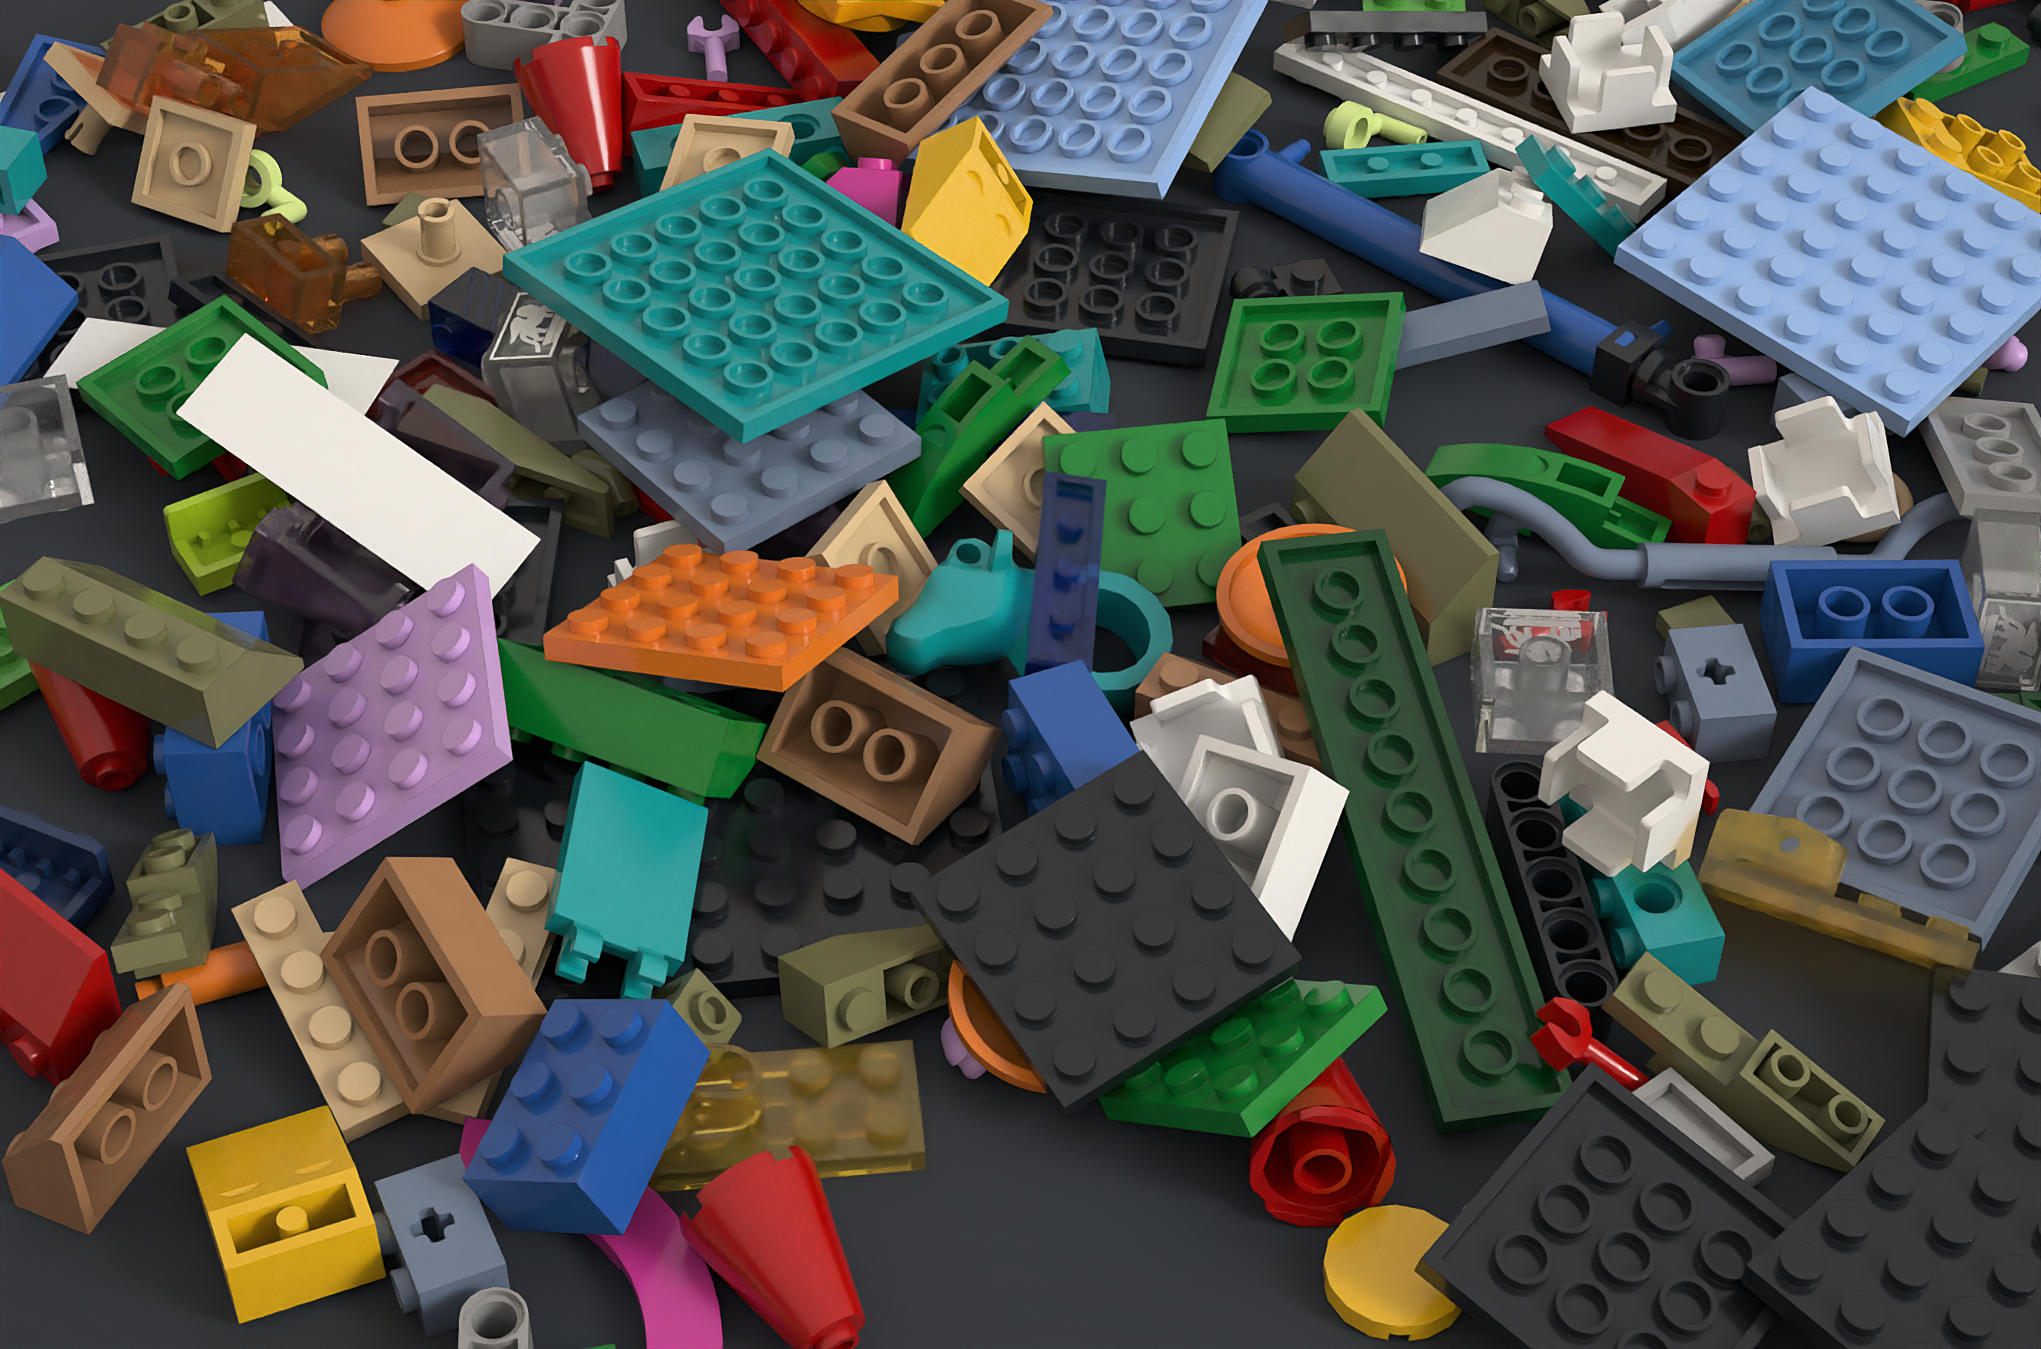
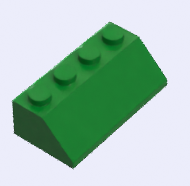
[497,638,771,806]

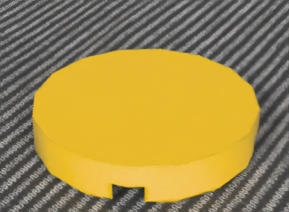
[1323,1205,1462,1341]

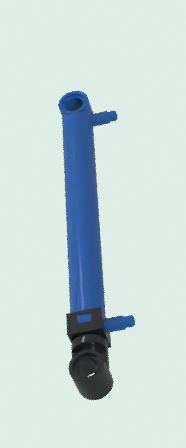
[1212,128,1730,441]

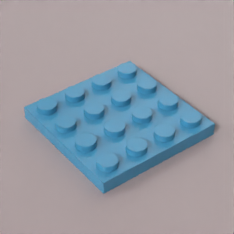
[1670,0,1968,138]

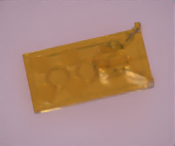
[1697,808,1980,973]
[648,1040,926,1192]

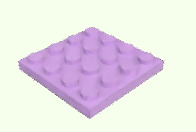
[271,563,513,891]

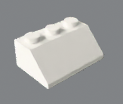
[1419,166,1553,285]
[1177,734,1349,942]

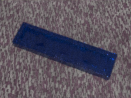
[1024,471,1107,676]

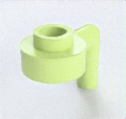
[1323,101,1428,150]
[240,149,307,233]

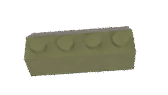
[1288,408,1500,667]
[0,556,304,750]

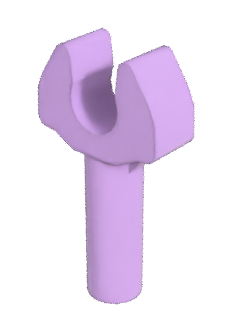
[687,14,740,82]

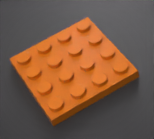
[543,544,899,692]

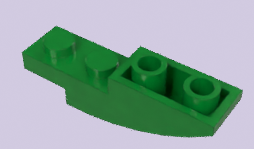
[886,334,1071,539]
[1424,443,1672,550]

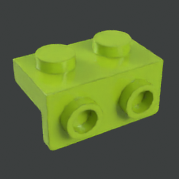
[163,472,312,596]

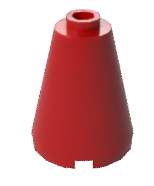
[512,36,623,194]
[28,660,152,791]
[1248,1056,1396,1227]
[679,1145,866,1349]

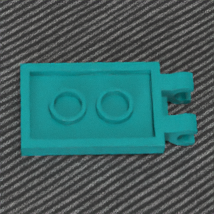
[544,761,709,999]

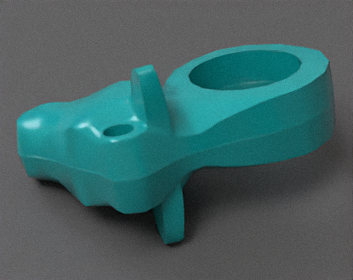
[885,529,1174,720]

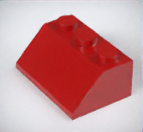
[0,868,123,1087]

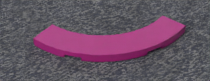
[459,1118,724,1349]

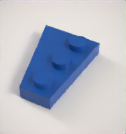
[0,33,139,156]

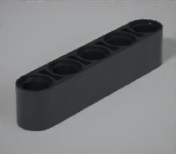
[1485,759,1618,1044]

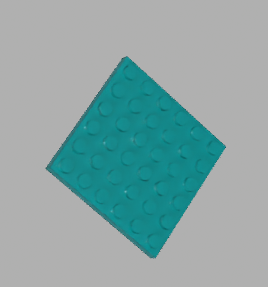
[502,147,1009,444]

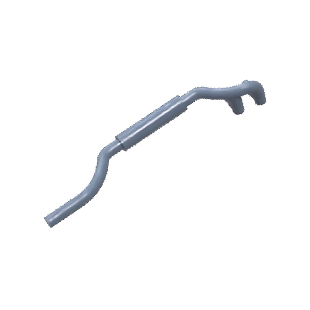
[1440,476,1966,591]

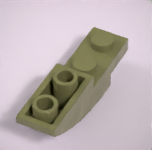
[110,828,218,979]
[1601,951,1886,1173]

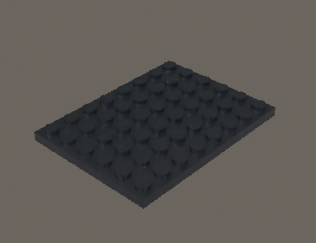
[464,667,1003,1011]

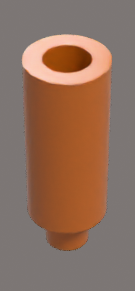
[134,940,268,1006]

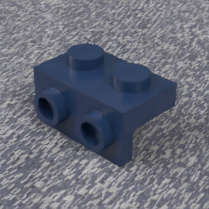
[0,804,116,931]

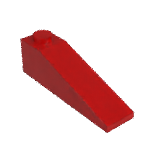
[621,71,804,160]
[1544,406,1756,545]

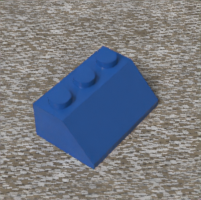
[0,234,79,406]

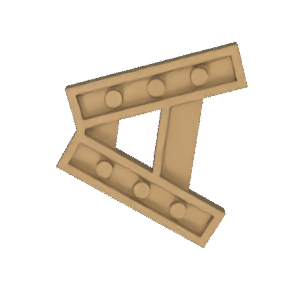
[231,857,557,1143]

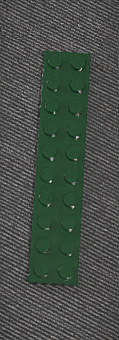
[1256,528,1572,1135]

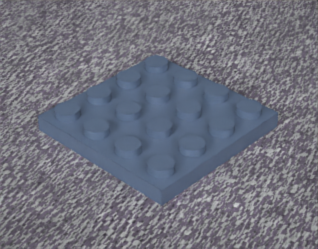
[577,380,921,556]
[1731,645,2041,952]

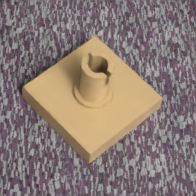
[43,41,153,155]
[131,95,257,233]
[659,114,795,192]
[361,198,511,322]
[958,401,1077,569]
[805,480,939,657]

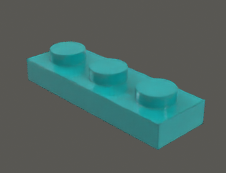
[1514,134,1637,259]
[1318,139,1491,198]

